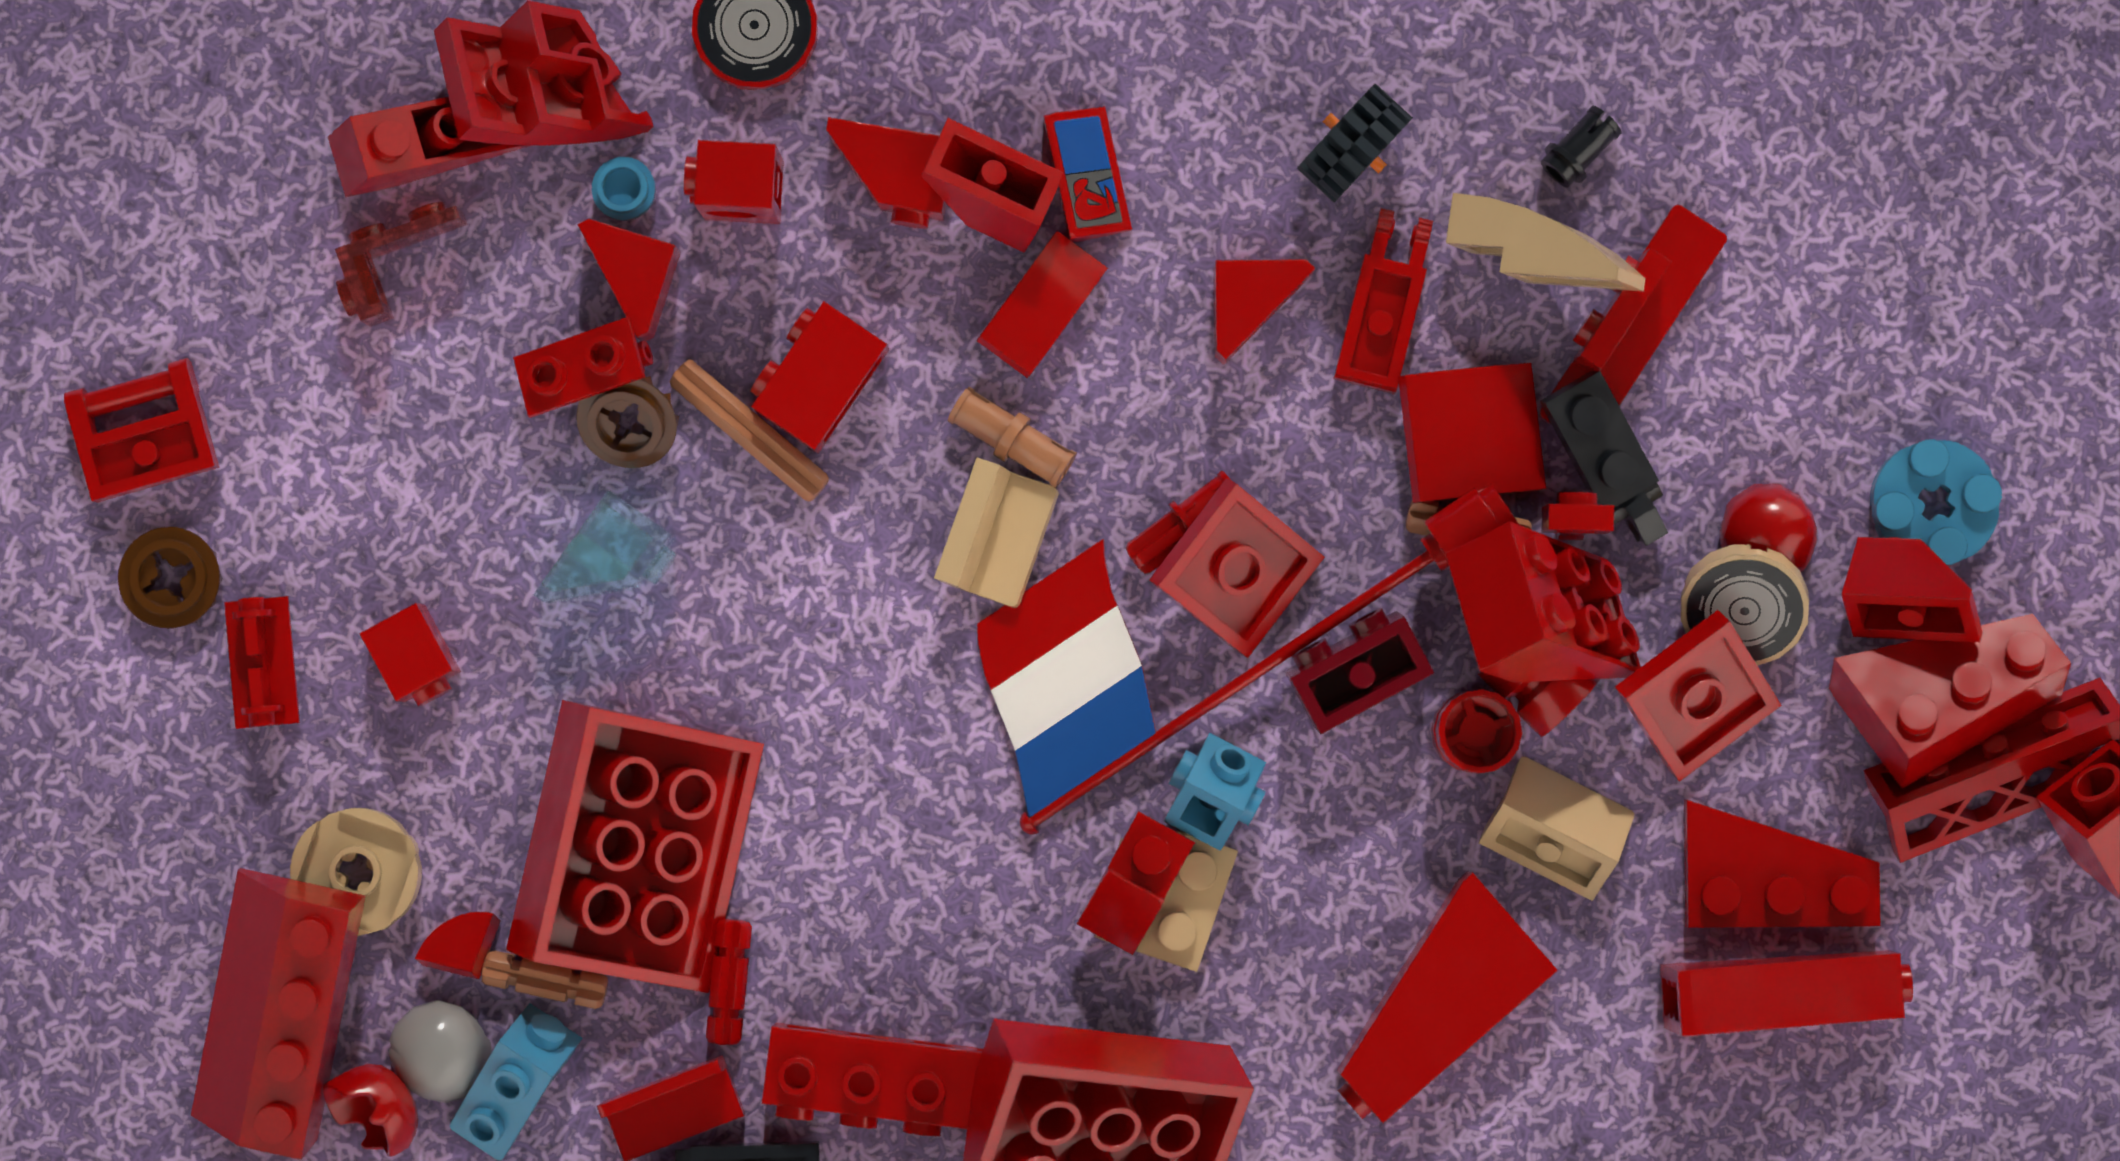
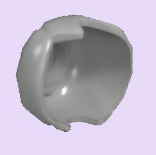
[388,1000,492,1103]

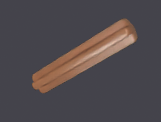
[669,359,829,502]

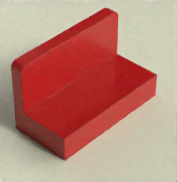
[596,1055,746,1161]

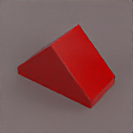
[578,219,681,341]
[1214,259,1316,365]

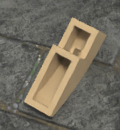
[1446,193,1646,291]

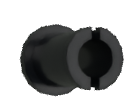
[1541,106,1622,188]

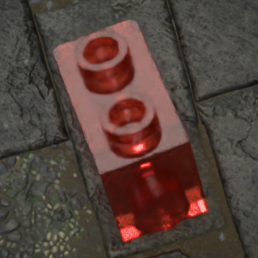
[335,201,468,327]

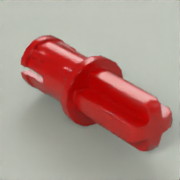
[1125,471,1232,574]

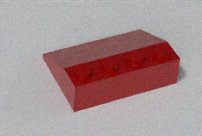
[506,700,764,993]
[963,1019,1254,1161]

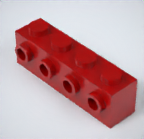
[762,1023,983,1137]

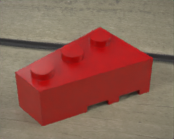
[1829,613,2071,789]

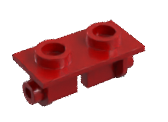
[513,317,653,418]
[224,596,300,729]

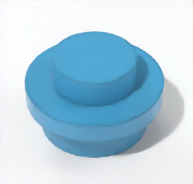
[592,157,656,221]

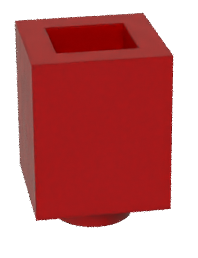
[359,603,461,707]

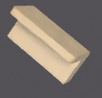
[934,457,1059,608]
[1479,757,1634,901]

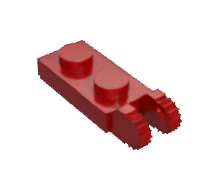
[1333,208,1433,394]

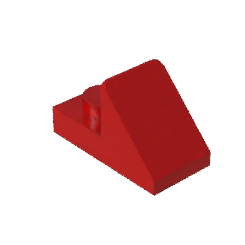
[1076,811,1195,955]

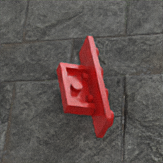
[1539,205,1727,425]

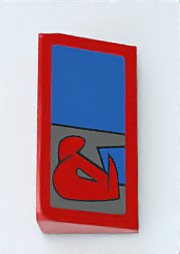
[1043,106,1132,243]

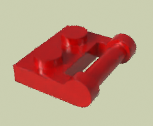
[64,358,220,503]

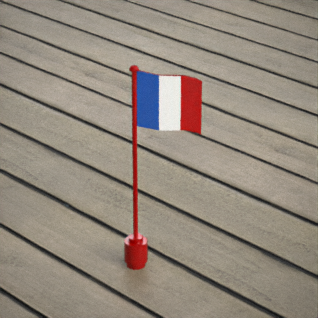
[977,484,1519,835]

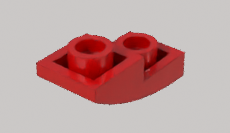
[976,231,1108,378]

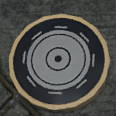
[1681,544,1809,666]

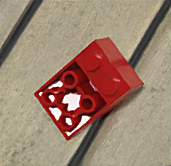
[1445,521,1641,682]

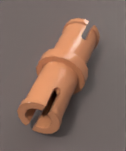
[948,386,1077,488]

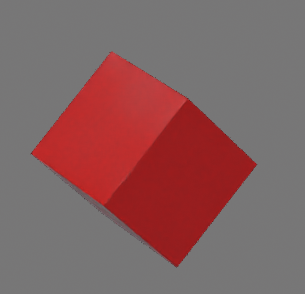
[2036,739,2120,900]

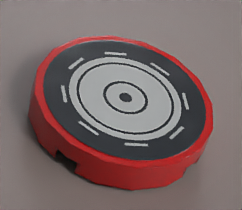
[692,0,818,90]

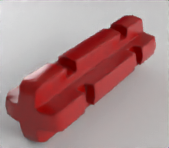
[706,919,752,1046]

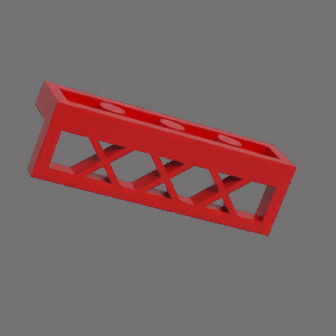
[1863,677,2120,863]

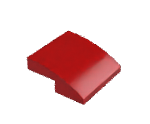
[1398,363,1547,503]

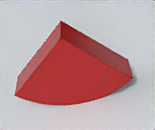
[415,912,501,979]

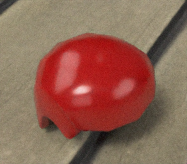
[1719,484,1817,572]
[323,1064,418,1157]

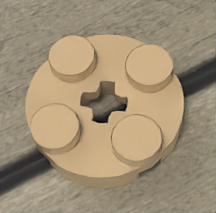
[290,808,422,936]

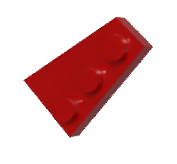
[1684,799,1881,928]

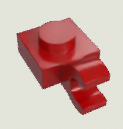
[1541,492,1614,541]

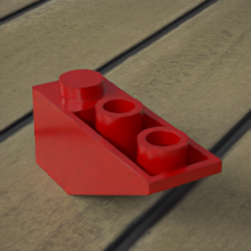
[327,97,532,197]

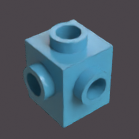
[1164,733,1266,851]

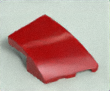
[434,0,654,145]

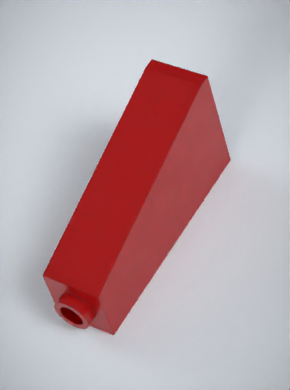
[1337,871,1558,1123]
[1660,950,1913,1036]

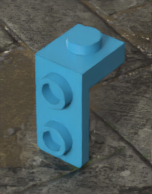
[450,1003,583,1160]

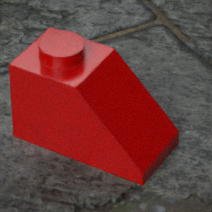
[826,117,946,229]
[921,118,1064,253]
[1841,537,1983,643]

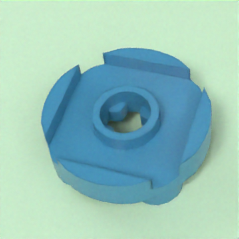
[1870,439,2002,565]

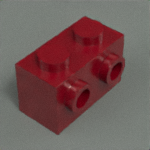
[1284,608,1434,735]

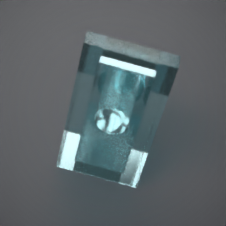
[533,490,677,604]

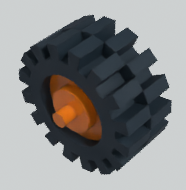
[1297,83,1413,203]

